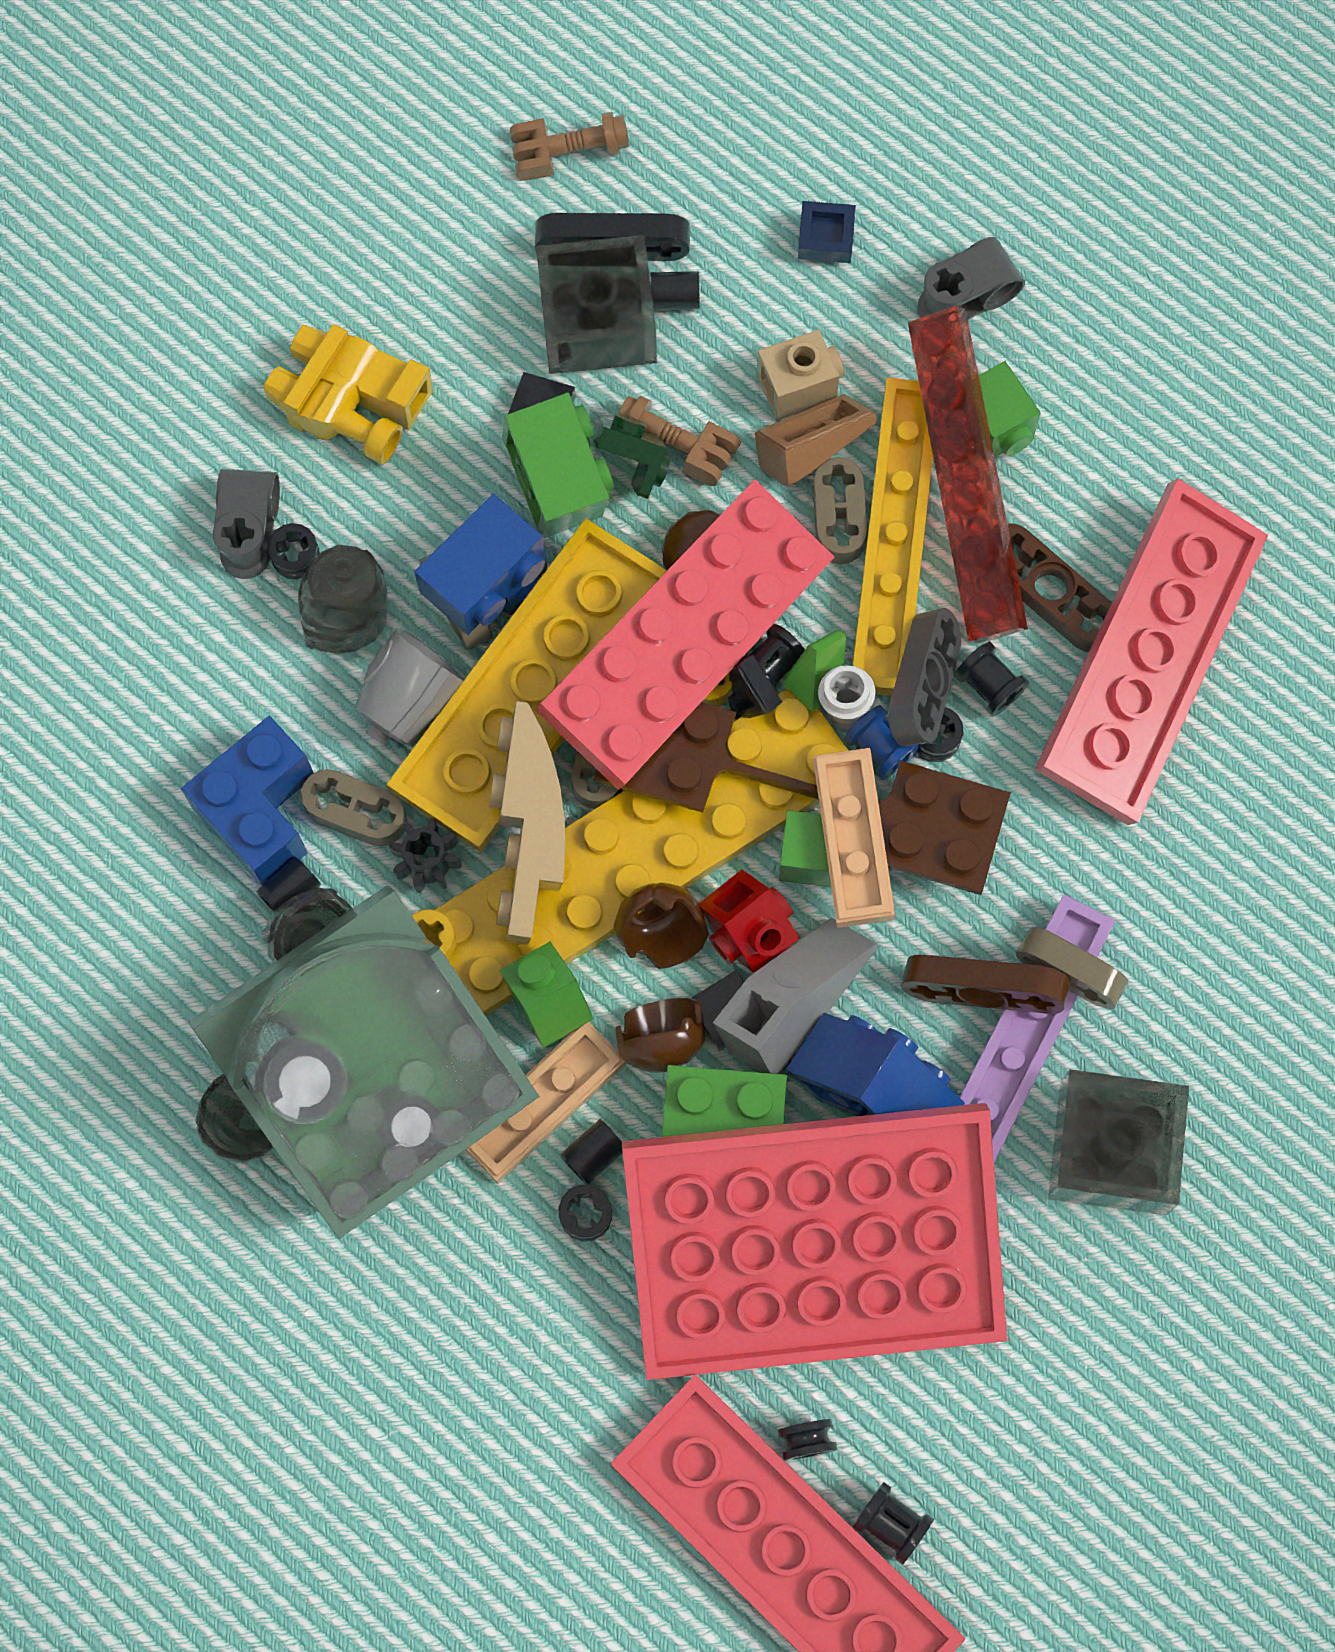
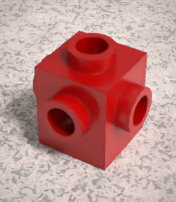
[699,869,800,973]

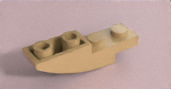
[489,701,566,945]

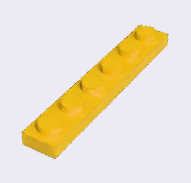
[852,377,941,696]

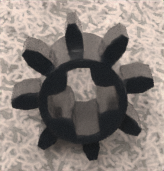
[389,818,462,893]

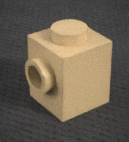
[757,329,844,421]

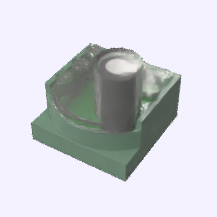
[189,885,540,1239]

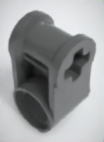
[917,237,1025,330]
[213,468,280,579]

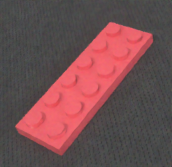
[1034,478,1268,825]
[535,479,835,790]
[610,1374,966,1652]

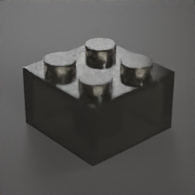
[536,235,657,374]
[1048,1069,1189,1216]

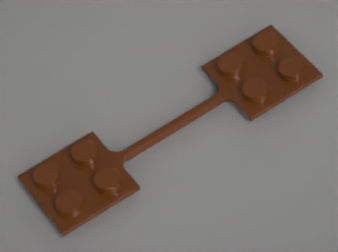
[593,702,1011,895]

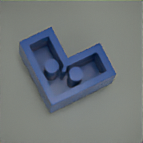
[414,493,547,635]
[180,715,314,886]
[786,1013,965,1116]

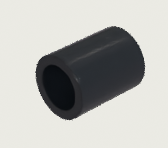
[650,271,700,310]
[256,856,321,921]
[560,1119,623,1185]

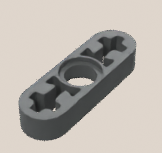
[888,608,961,747]

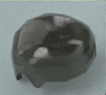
[195,1074,274,1164]

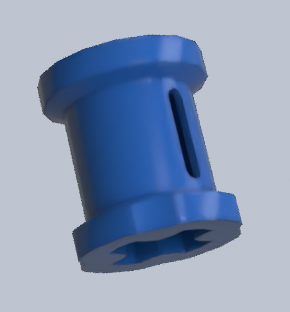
[844,705,919,781]

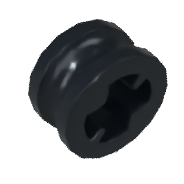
[267,523,320,580]
[916,707,964,762]
[558,1184,612,1242]
[778,1419,838,1461]

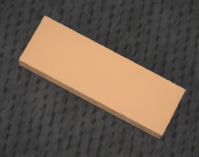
[813,748,895,928]
[466,1022,626,1184]

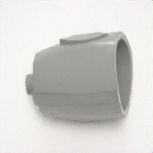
[354,629,464,746]

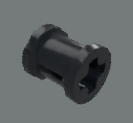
[734,624,805,691]
[954,641,1029,717]
[852,1482,934,1565]

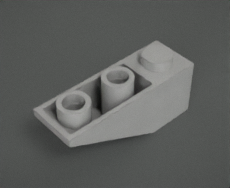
[713,918,878,1074]

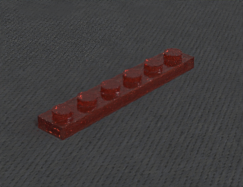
[908,305,1028,643]

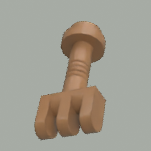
[510,112,630,180]
[619,395,741,486]

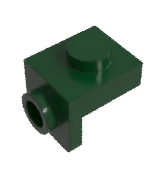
[591,413,670,499]

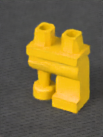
[264,323,433,465]

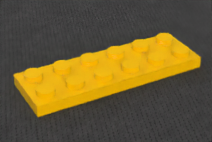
[386,518,667,853]

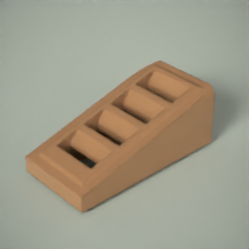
[755,394,877,487]

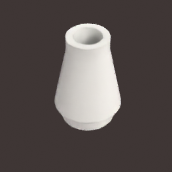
[818,665,876,731]

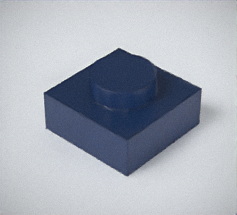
[797,201,856,263]

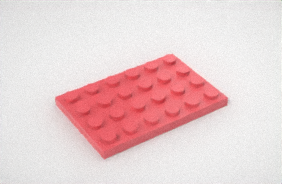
[622,1103,1007,1380]

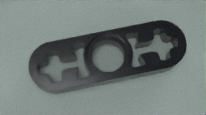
[534,213,690,261]

